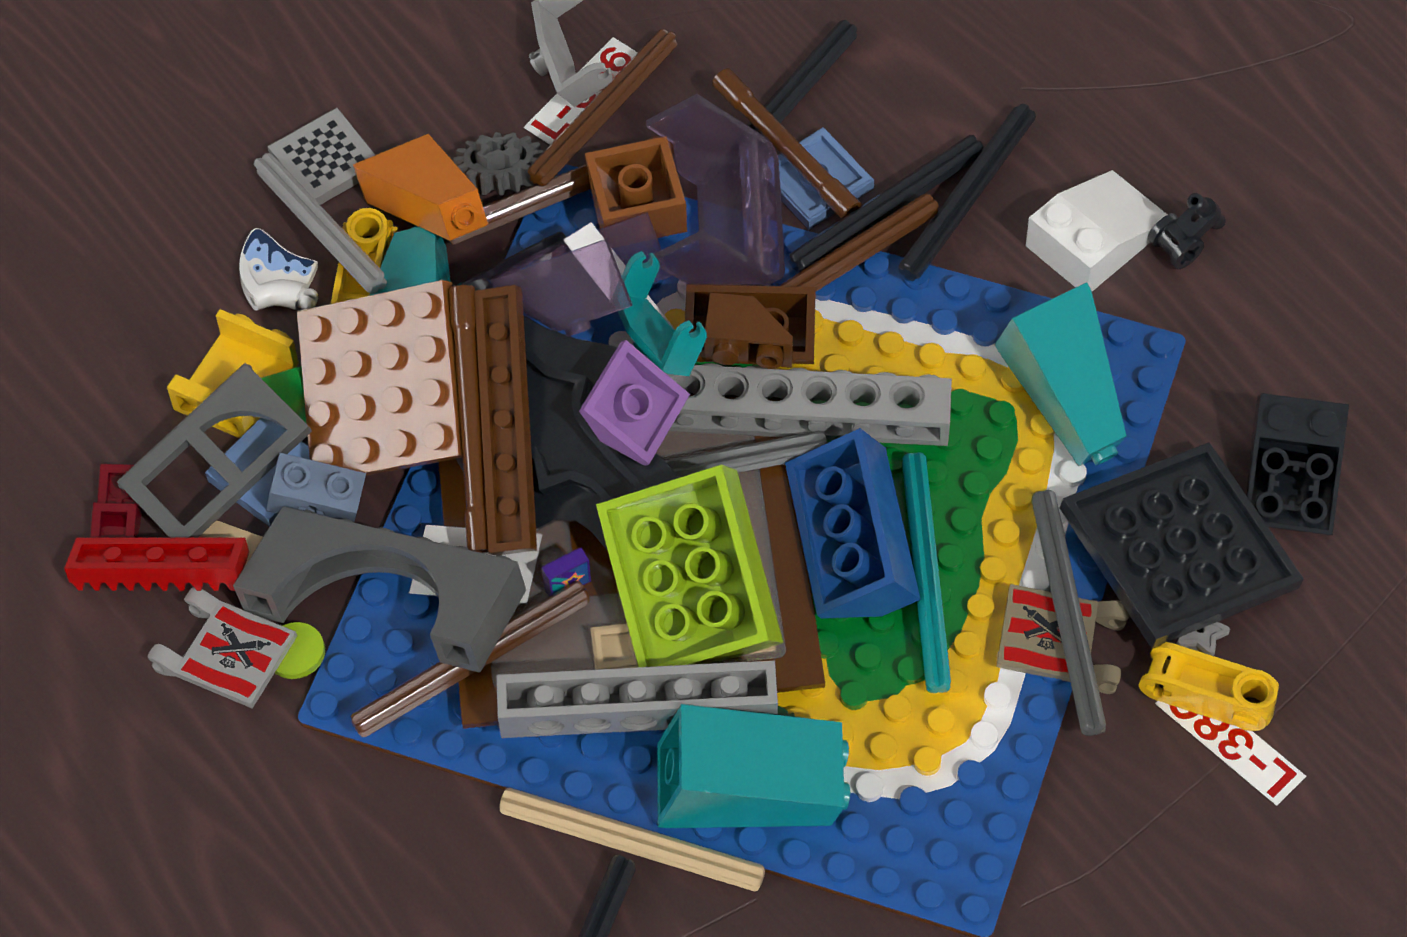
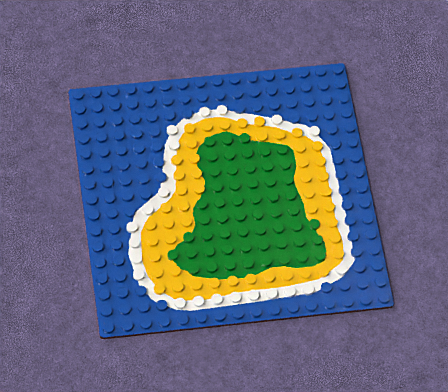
[298,164,1186,937]

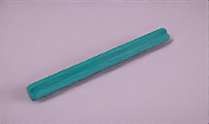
[902,452,951,693]

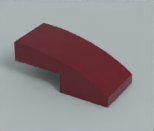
[90,464,143,538]

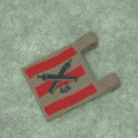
[996,584,1129,694]

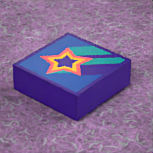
[542,548,591,596]

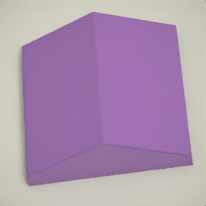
[579,340,690,466]

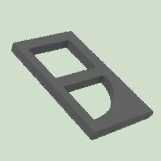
[117,363,312,538]

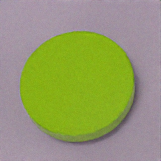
[275,622,325,679]

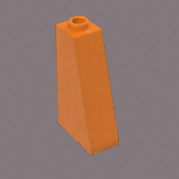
[353,134,488,241]

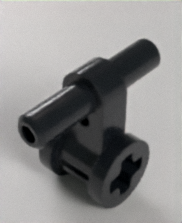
[1148,193,1226,269]

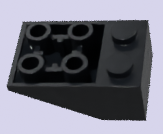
[1246,393,1349,535]

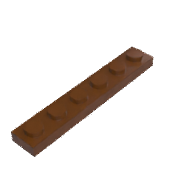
[474,285,537,556]

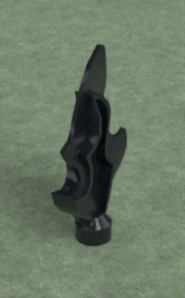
[456,278,678,551]

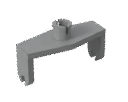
[529,0,613,107]

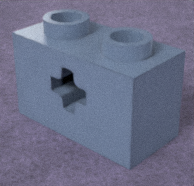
[266,453,366,522]

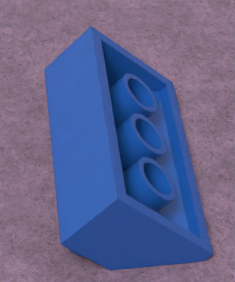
[785,428,921,619]

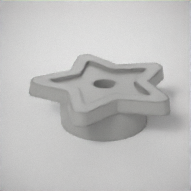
[1176,622,1230,656]

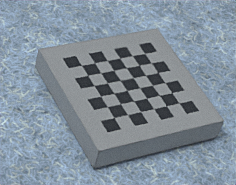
[268,108,375,205]

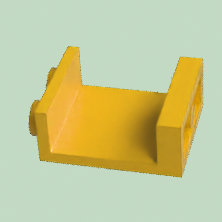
[167,309,299,438]

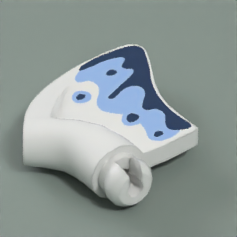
[240,228,318,311]

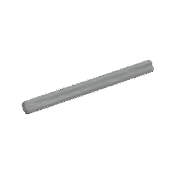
[254,153,387,294]

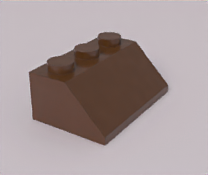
[685,284,816,364]

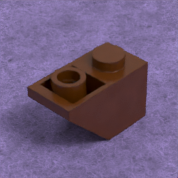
[704,293,793,369]

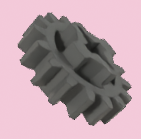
[454,132,543,195]

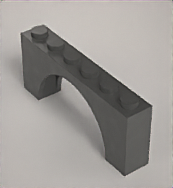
[233,506,526,672]

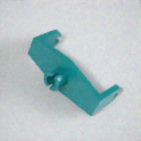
[612,251,707,376]

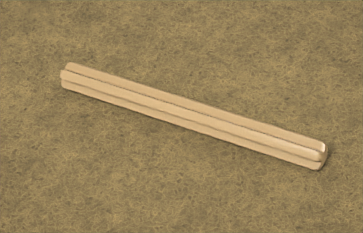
[499,788,765,891]

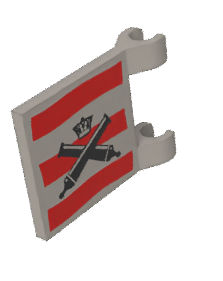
[147,587,297,708]

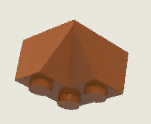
[585,136,687,248]

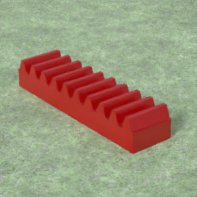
[64,537,249,591]

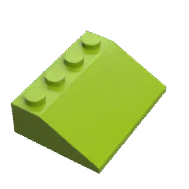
[596,464,784,667]

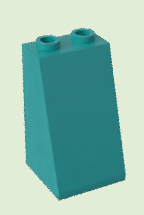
[657,704,850,828]

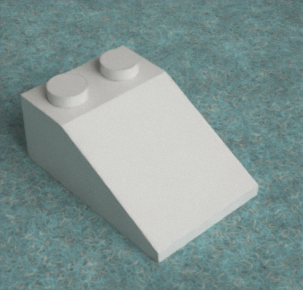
[1026,170,1168,291]

